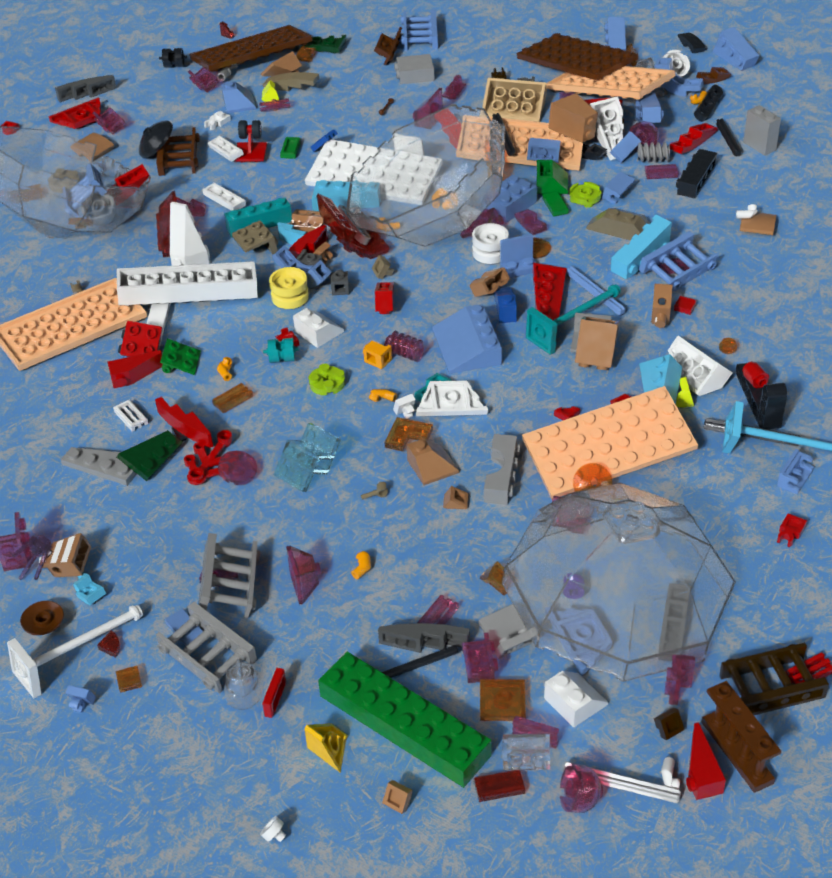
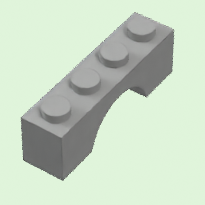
[484,434,520,505]

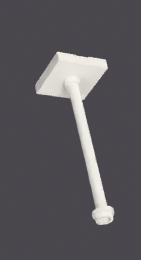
[7,605,143,699]

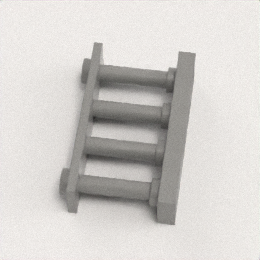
[198,533,260,618]
[156,602,257,694]

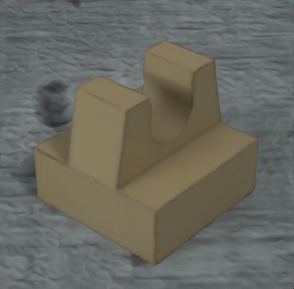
[371,255,394,279]

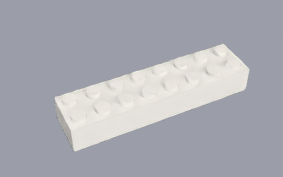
[117,262,257,306]

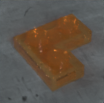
[384,417,433,451]

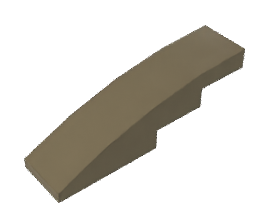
[262,72,320,92]

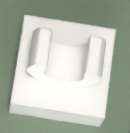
[393,394,415,419]

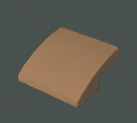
[70,132,114,162]
[289,209,327,233]
[740,212,776,235]

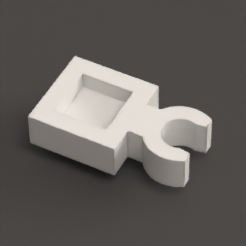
[204,111,231,131]

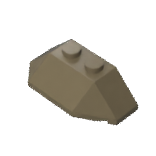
[586,208,649,241]

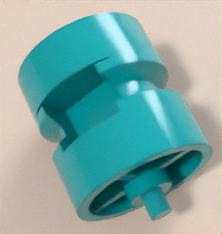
[263,338,299,363]

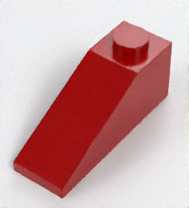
[375,282,394,314]
[107,350,163,389]
[686,722,726,800]

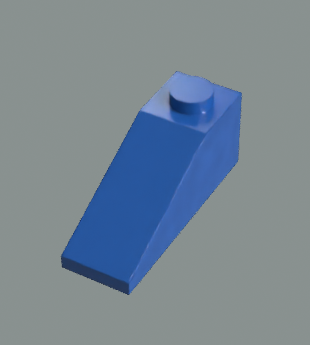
[494,287,517,323]

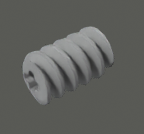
[638,142,670,162]

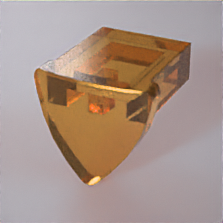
[296,46,316,62]
[480,561,516,596]

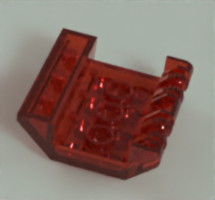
[316,193,390,259]

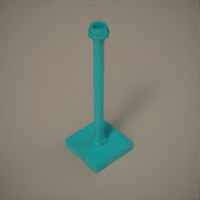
[526,284,621,355]

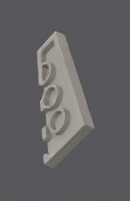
[61,447,137,486]

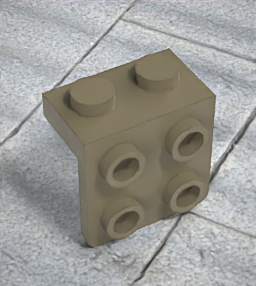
[232,221,278,255]

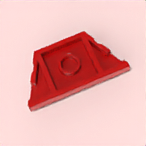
[49,97,101,129]

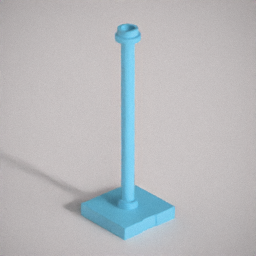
[722,401,832,454]

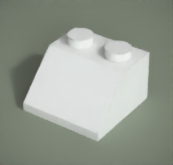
[293,308,344,348]
[544,671,608,728]

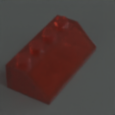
[156,191,177,258]

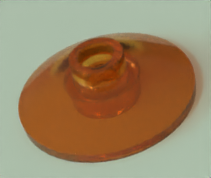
[533,237,551,259]
[573,463,612,503]

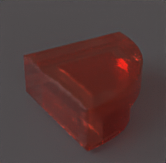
[219,21,234,39]
[97,630,120,658]

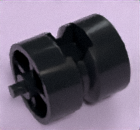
[159,48,187,67]

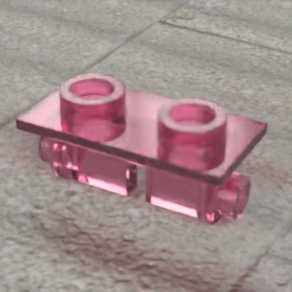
[442,75,466,99]

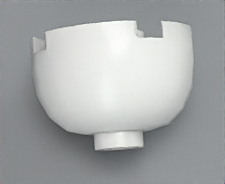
[663,50,690,78]

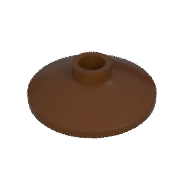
[20,601,64,635]

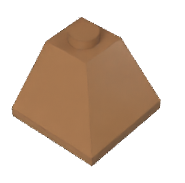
[261,51,302,77]
[407,438,459,485]

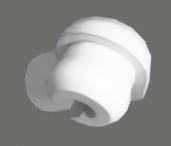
[736,204,758,219]
[661,757,680,789]

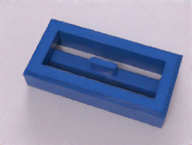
[311,129,338,152]

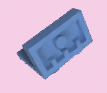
[527,138,560,163]
[500,233,536,278]

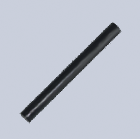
[382,645,458,678]

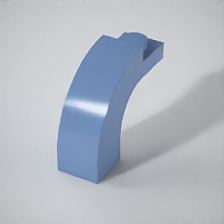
[655,58,703,96]
[272,246,332,288]

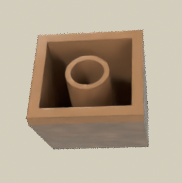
[548,93,598,143]
[575,316,620,370]

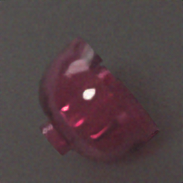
[629,121,659,150]
[560,764,603,813]

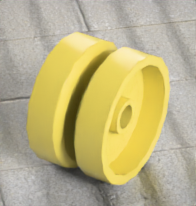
[269,267,309,309]

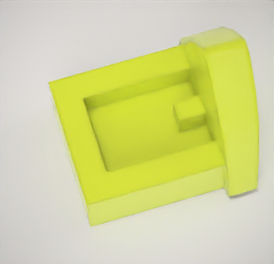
[261,80,279,103]
[676,377,694,408]

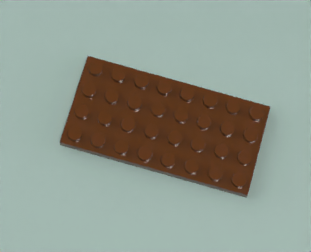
[189,25,312,72]
[517,33,638,80]

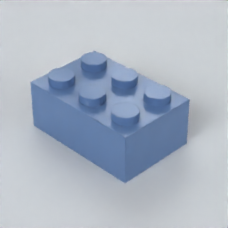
[481,174,537,223]

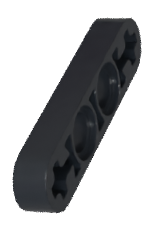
[694,84,723,122]

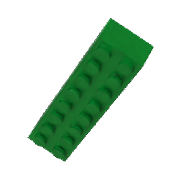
[318,651,491,788]

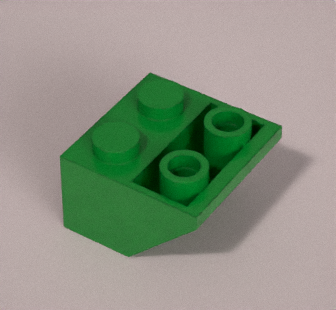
[536,160,568,195]

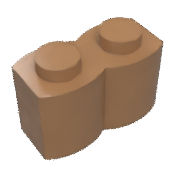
[470,267,510,297]

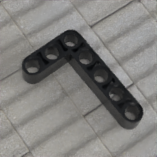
[736,362,787,429]

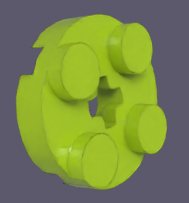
[569,182,602,208]
[308,363,345,395]

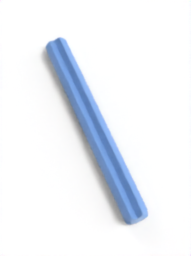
[566,266,626,316]

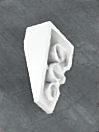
[589,96,624,161]
[170,202,211,266]
[668,336,732,396]

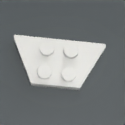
[416,381,488,416]

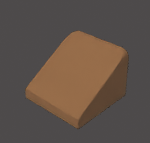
[443,486,469,509]

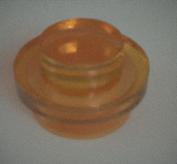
[719,338,737,354]

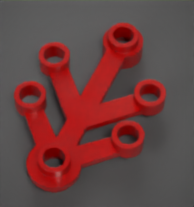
[184,430,239,485]

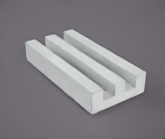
[113,400,148,432]

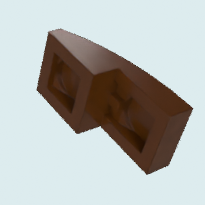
[696,67,731,84]

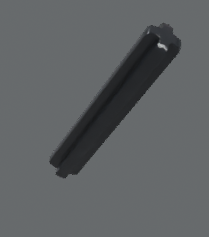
[492,113,516,156]
[716,118,742,156]

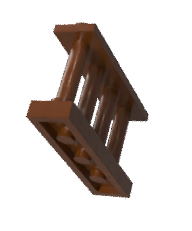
[156,127,200,176]
[701,681,782,793]

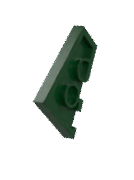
[299,35,347,53]
[116,430,182,481]

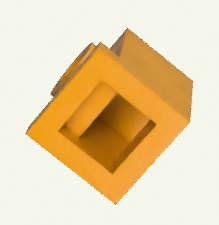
[363,340,392,369]

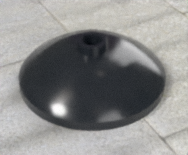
[139,120,173,158]

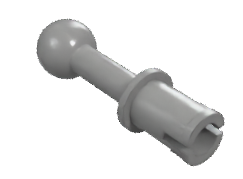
[217,64,238,82]

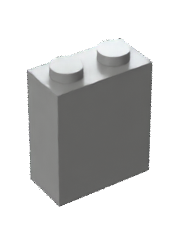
[394,54,434,84]
[743,105,781,156]

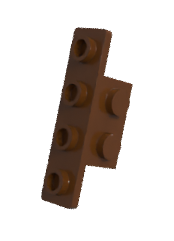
[374,27,402,65]

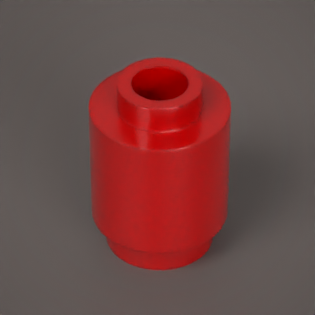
[742,362,769,388]

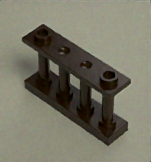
[719,643,829,715]

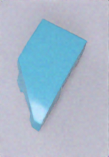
[73,572,106,606]

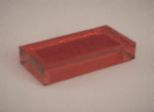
[474,769,525,802]

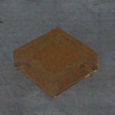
[116,666,142,693]

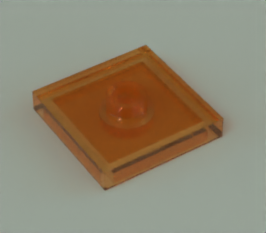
[480,679,526,721]

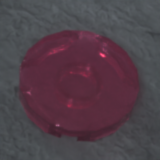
[218,450,257,485]

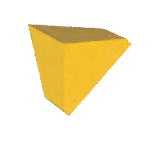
[304,723,348,773]

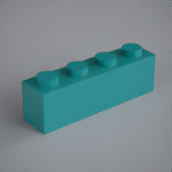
[224,197,292,238]

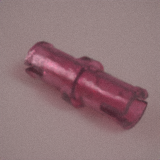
[259,98,290,112]

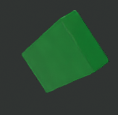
[280,137,301,159]
[542,192,569,217]

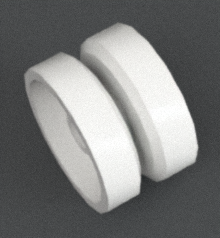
[472,223,509,264]

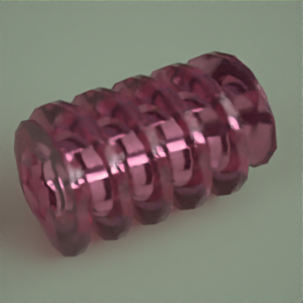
[384,330,424,362]

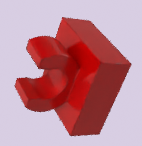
[275,327,300,347]

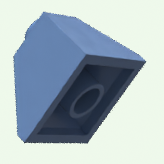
[221,81,256,114]

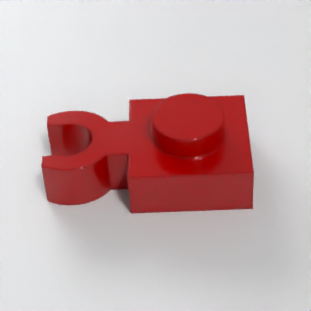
[777,513,807,547]

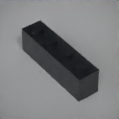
[676,149,717,199]

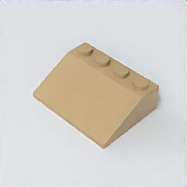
[481,78,547,122]

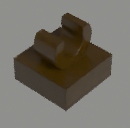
[491,67,507,79]
[654,707,685,740]

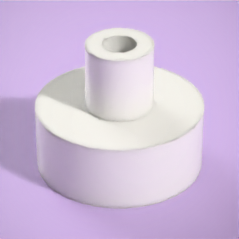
[260,816,286,842]

